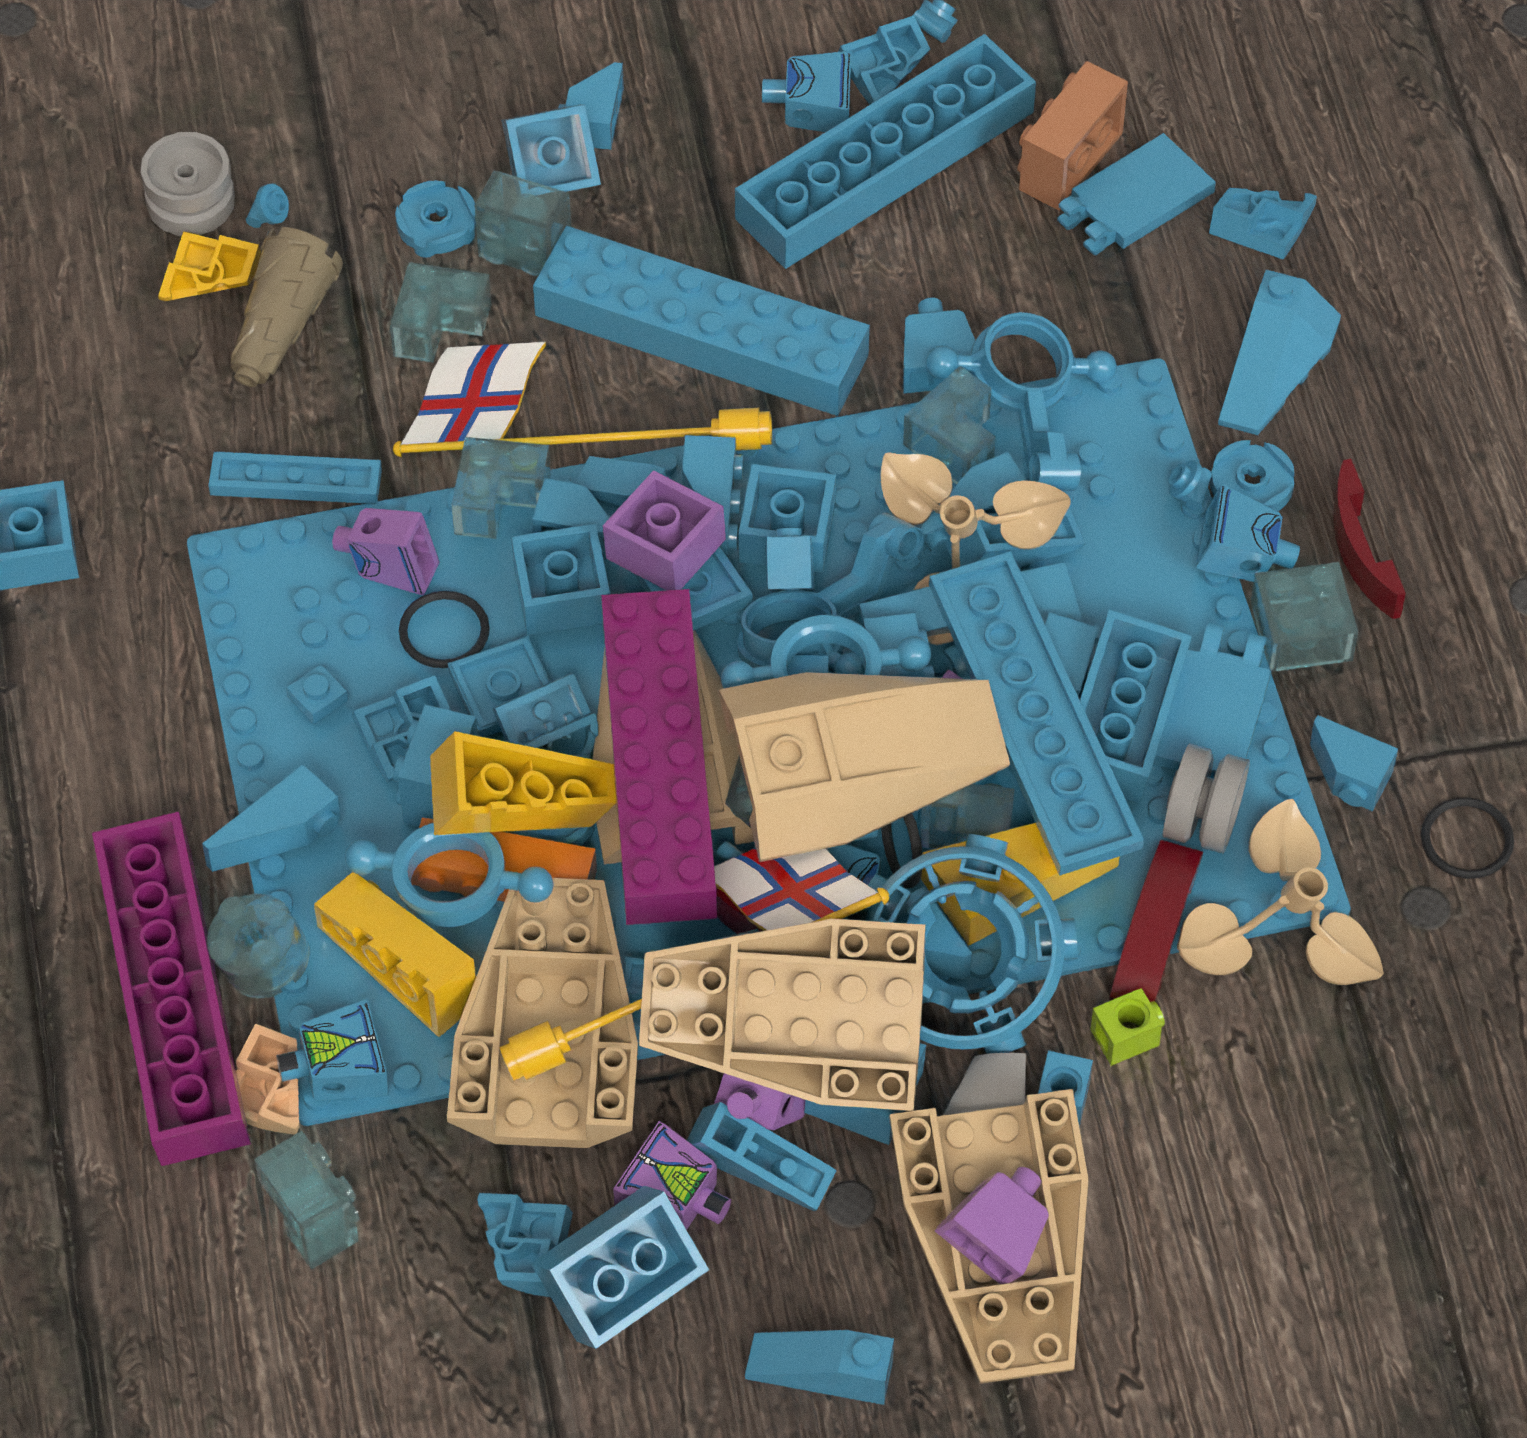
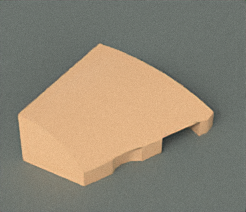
[236,1024,300,1135]

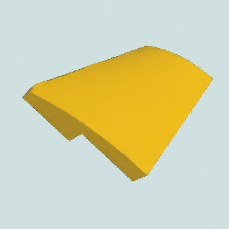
[158,231,261,301]

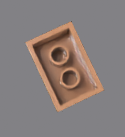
[1017,61,1128,211]

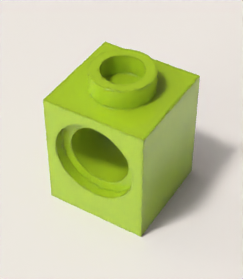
[1090,988,1165,1066]

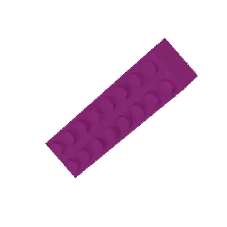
[601,589,717,925]
[92,812,251,1166]

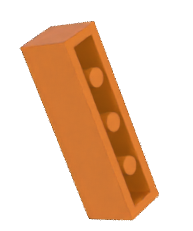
[411,817,597,902]

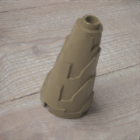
[231,226,343,387]

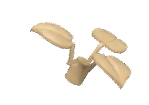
[881,453,1071,645]
[1177,799,1384,985]

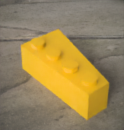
[430,731,617,835]
[921,823,1120,946]
[314,872,476,1037]

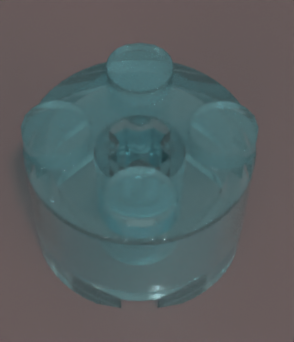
[207,894,310,998]

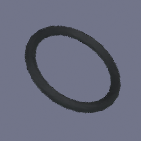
[398,591,490,668]
[1421,798,1514,879]
[881,813,922,888]

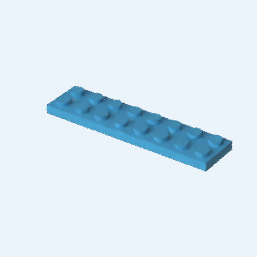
[929,551,1144,876]

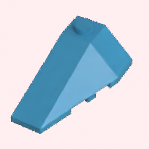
[1218,270,1341,435]

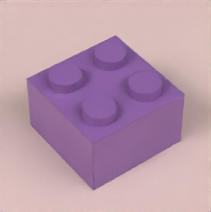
[603,470,726,590]

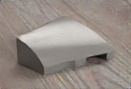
[943,1053,1026,1115]

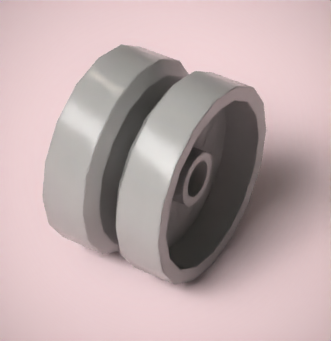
[140,132,235,236]
[1163,743,1250,854]

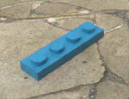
[208,452,382,504]

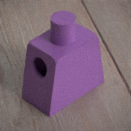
[935,1167,1049,1284]

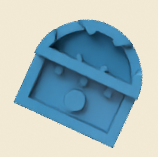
[492,673,598,759]

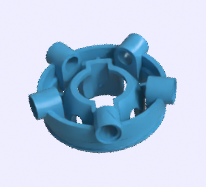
[861,834,1078,1054]

